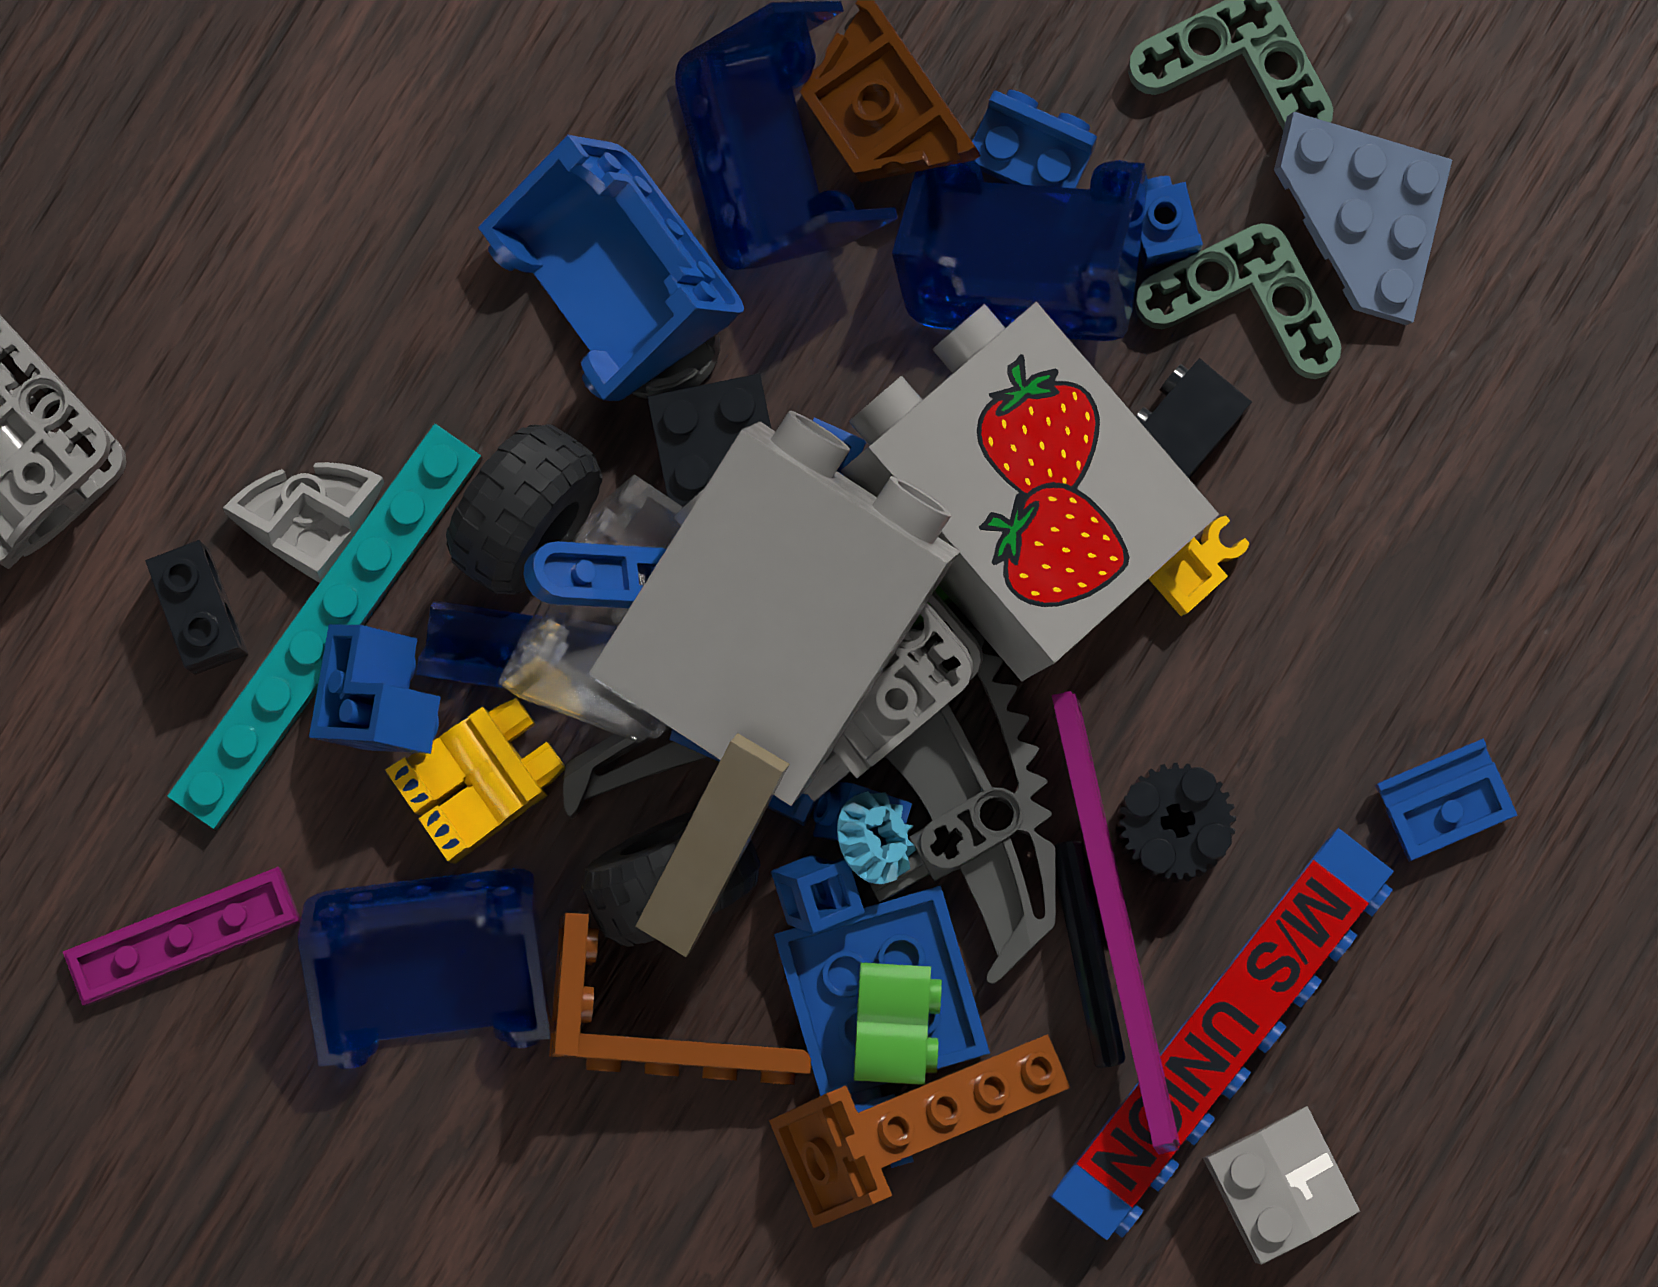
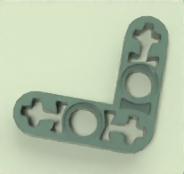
[1128,0,1333,130]
[1135,223,1341,379]

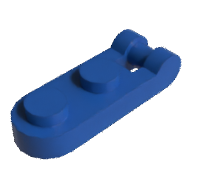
[523,541,666,608]

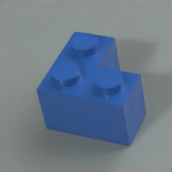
[309,624,441,754]

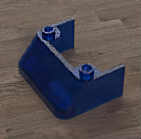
[675,1,898,270]

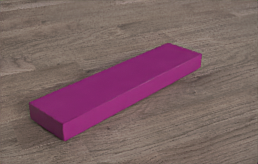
[63,867,301,1006]

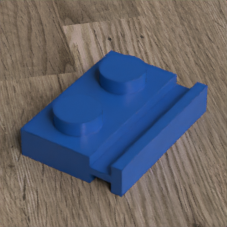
[1375,738,1517,862]

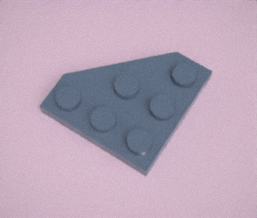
[1274,112,1452,325]

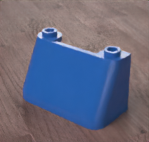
[478,135,744,401]

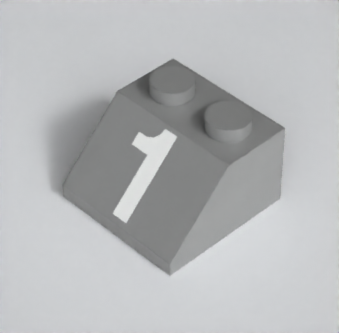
[1203,1106,1360,1264]

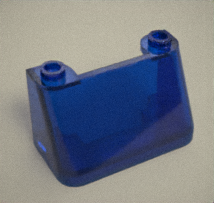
[892,160,1148,341]
[298,868,551,1069]

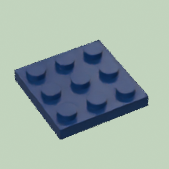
[774,886,990,1096]

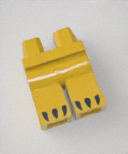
[385,698,565,864]

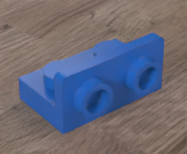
[964,90,1097,209]

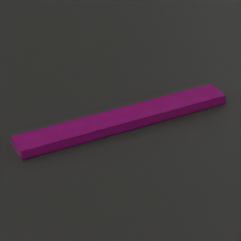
[1051,691,1181,1154]

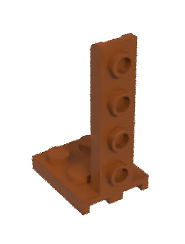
[549,913,811,1085]
[769,1034,1071,1228]

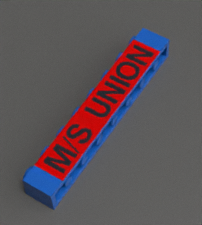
[1049,828,1394,1240]

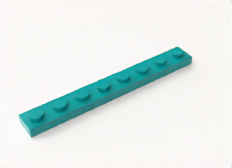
[167,424,483,831]

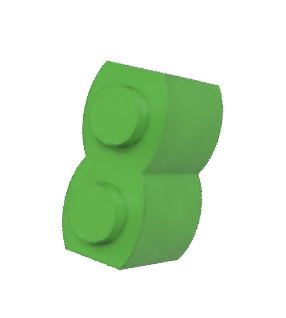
[853,963,942,1085]

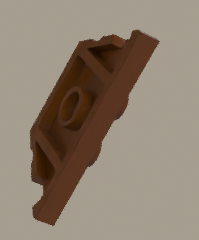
[799,0,981,182]

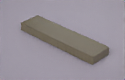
[635,733,790,957]

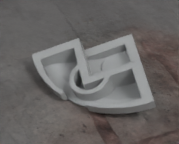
[223,462,384,583]

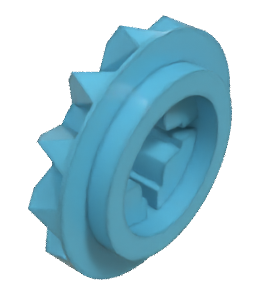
[837,791,917,884]

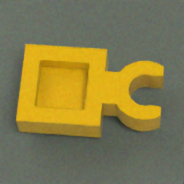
[1149,516,1249,616]

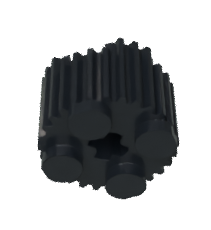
[1116,763,1236,883]

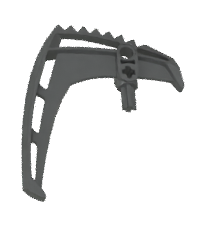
[563,625,1056,985]

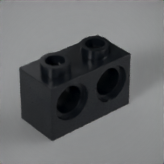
[145,540,249,675]

